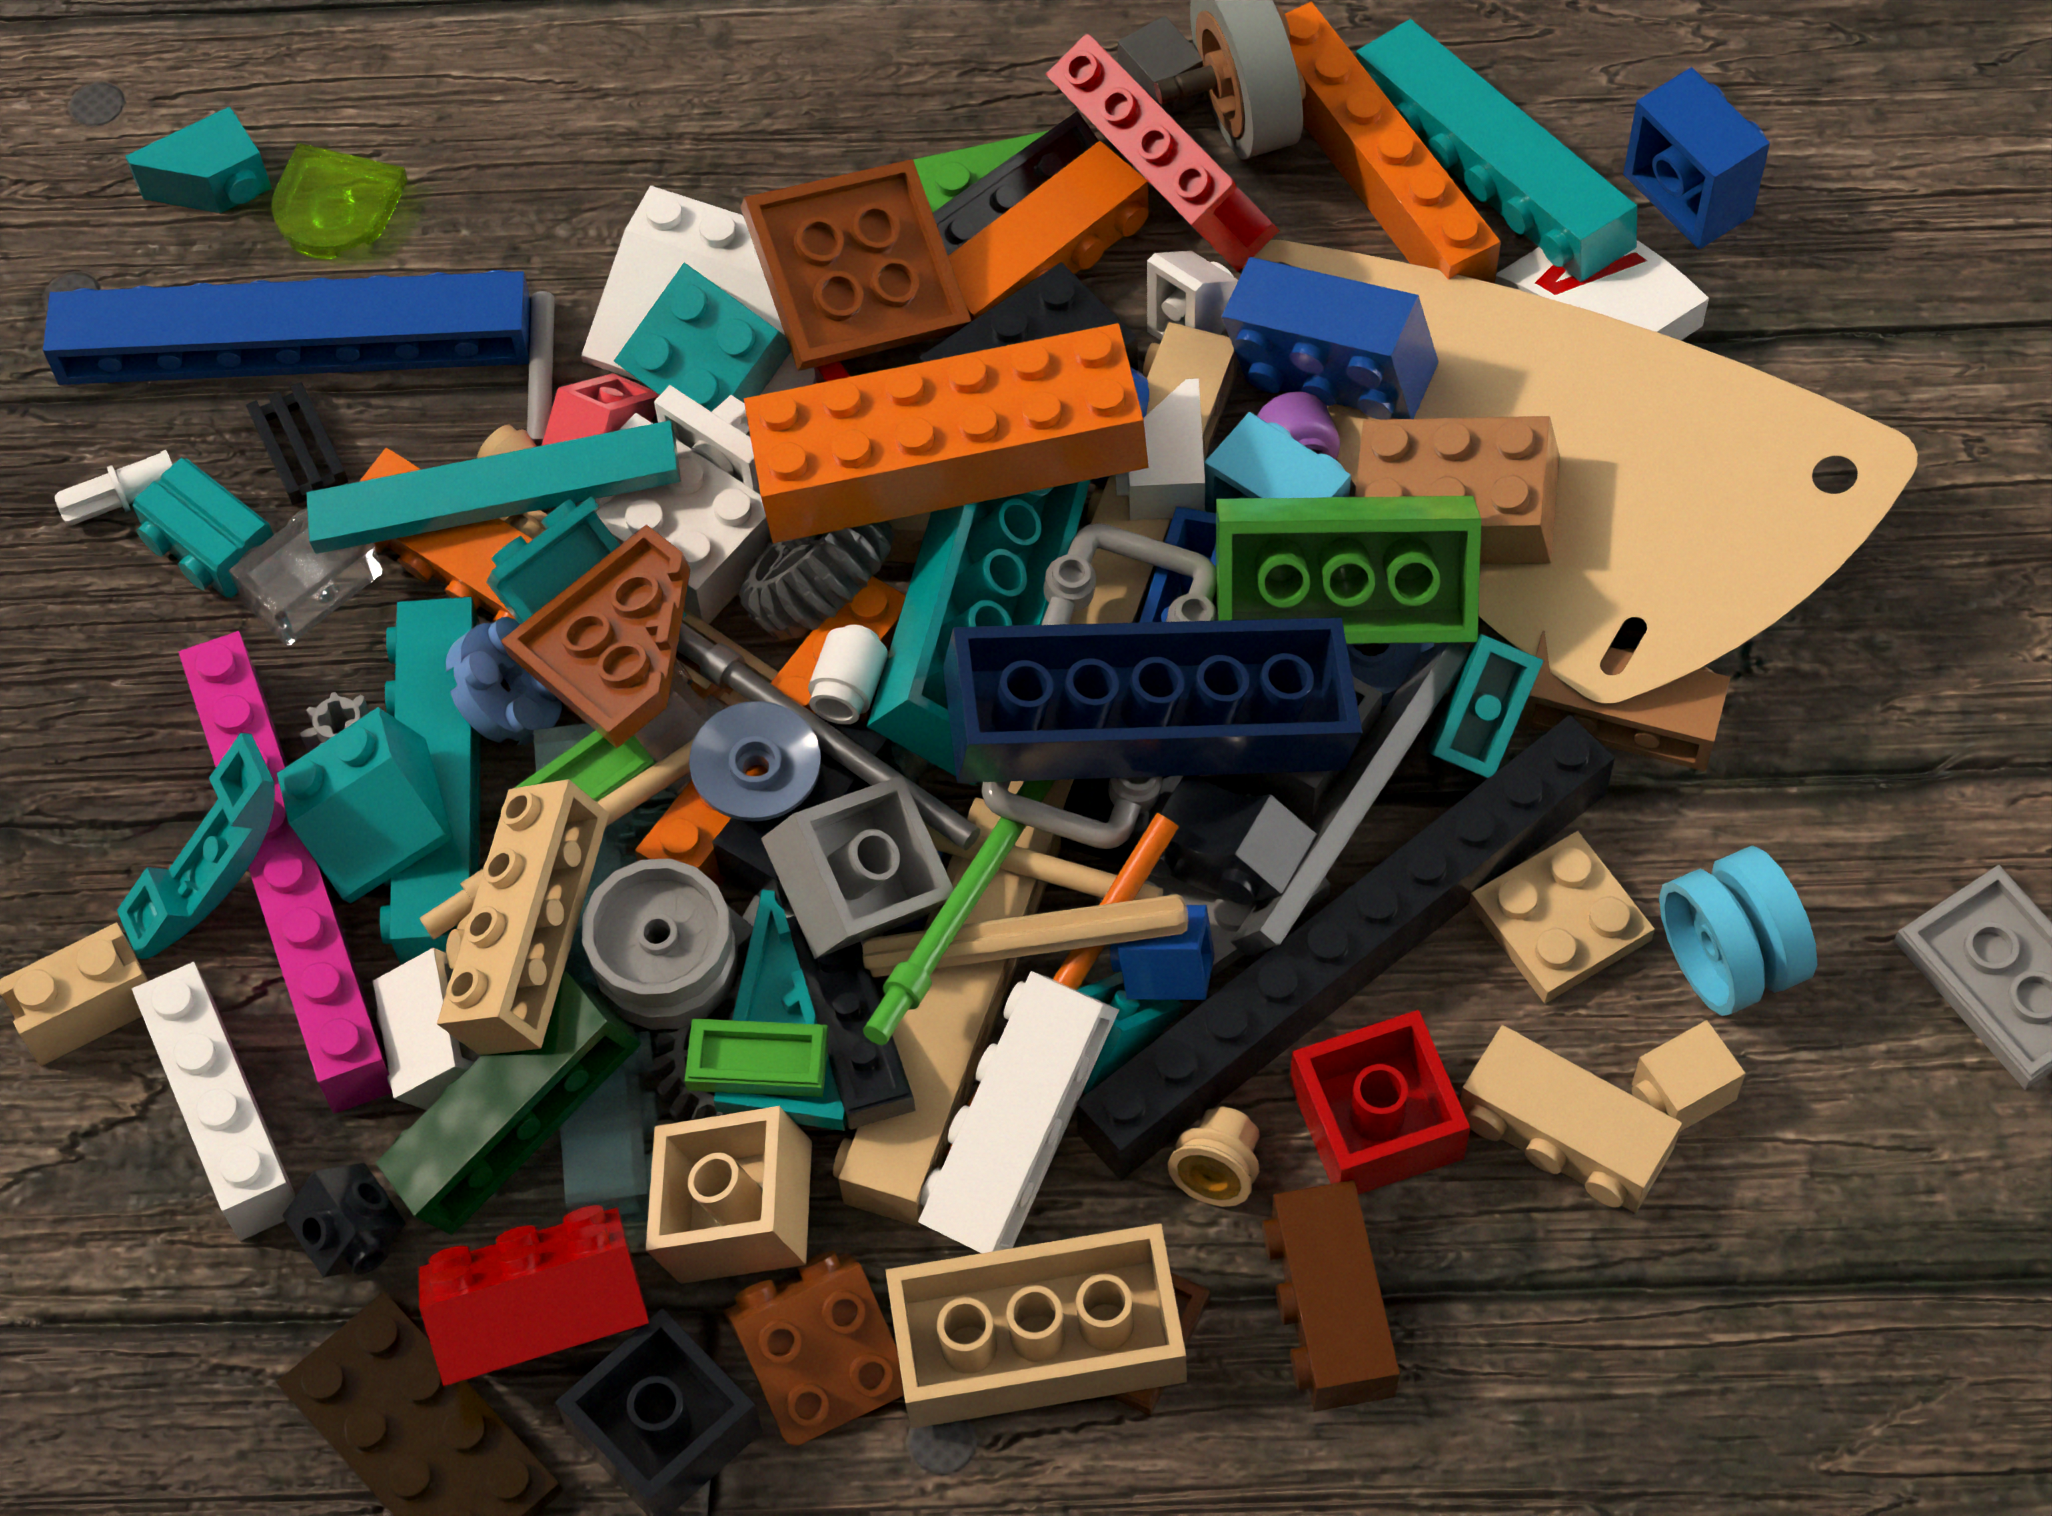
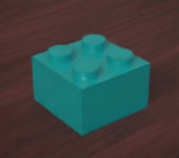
[614,262,791,412]

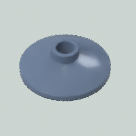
[689,701,821,821]

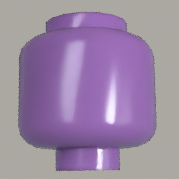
[1257,392,1340,459]

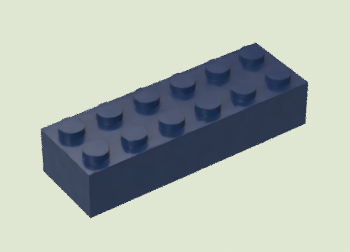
[943,618,1363,783]

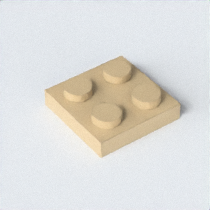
[1469,831,1655,1004]

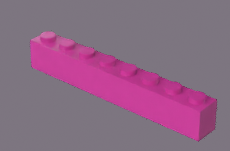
[178,631,392,1114]

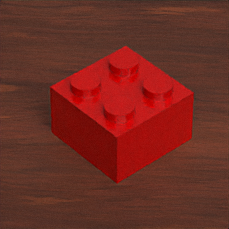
[1289,1010,1470,1195]

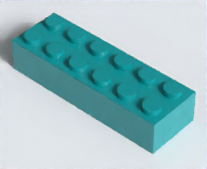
[867,480,1091,785]

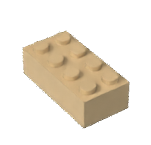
[885,1223,1187,1429]

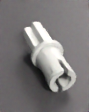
[55,450,172,525]

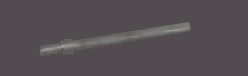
[677,623,980,850]

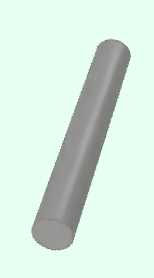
[527,291,555,447]

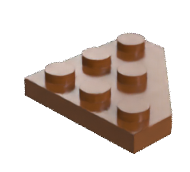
[501,524,691,748]

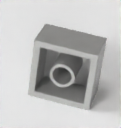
[761,775,954,959]

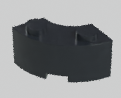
[1123,775,1318,905]

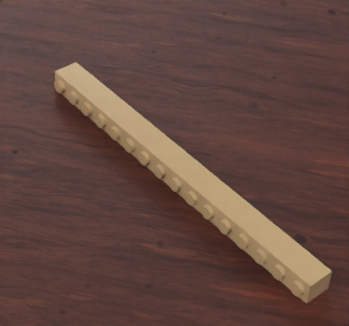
[833,322,1237,1227]

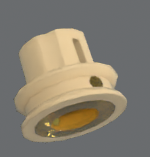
[1167,1106,1260,1207]

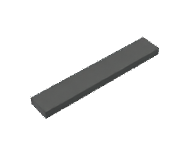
[1231,642,1470,957]

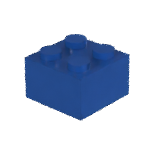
[1623,67,1770,250]

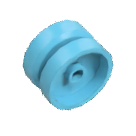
[1659,845,1817,1016]

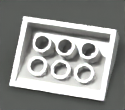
[581,185,816,395]

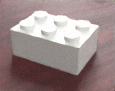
[575,413,772,624]

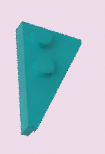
[714,889,846,1131]

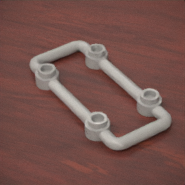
[982,523,1218,849]

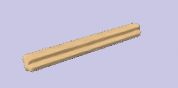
[863,894,1188,977]

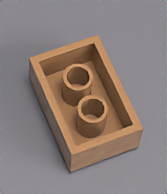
[1355,416,1560,564]

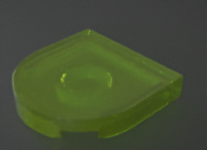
[271,143,408,259]

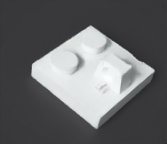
[654,385,761,495]

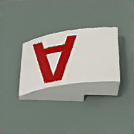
[1495,241,1709,340]

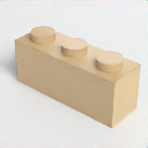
[1460,1025,1682,1213]

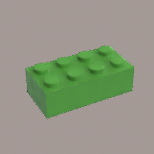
[1216,496,1481,644]

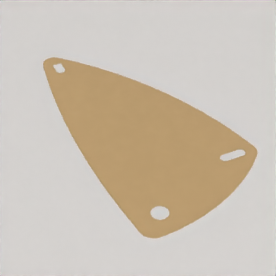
[1243,240,1918,704]

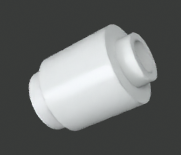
[808,625,888,724]

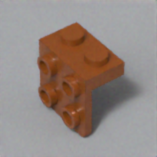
[723,1251,904,1445]

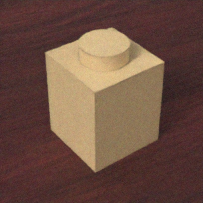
[1632,1020,1746,1132]

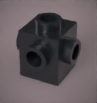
[282,1163,406,1278]

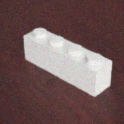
[132,962,296,1241]
[918,971,1119,1253]

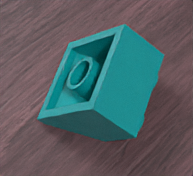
[277,707,453,904]

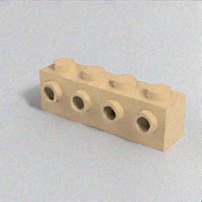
[437,779,609,1055]

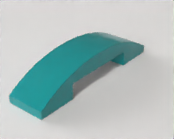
[117,733,275,959]

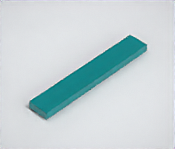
[306,420,681,554]

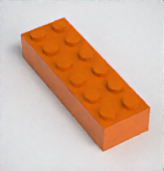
[744,323,1149,543]

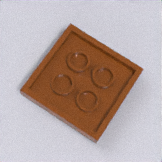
[740,159,971,371]

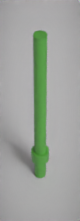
[863,780,1056,1045]

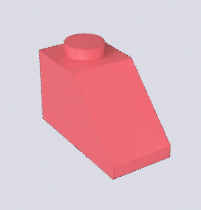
[542,373,660,446]

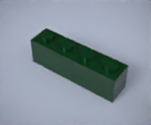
[375,970,642,1236]

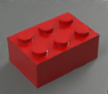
[419,1205,649,1386]

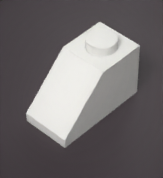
[1147,251,1238,340]
[1116,378,1205,520]

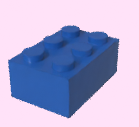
[1221,257,1439,420]

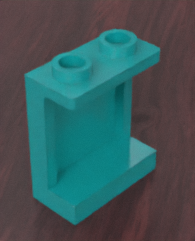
[486,496,687,625]

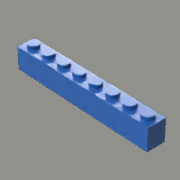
[43,270,531,385]

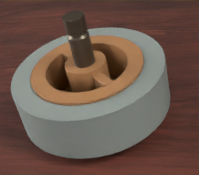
[1154,0,1306,159]

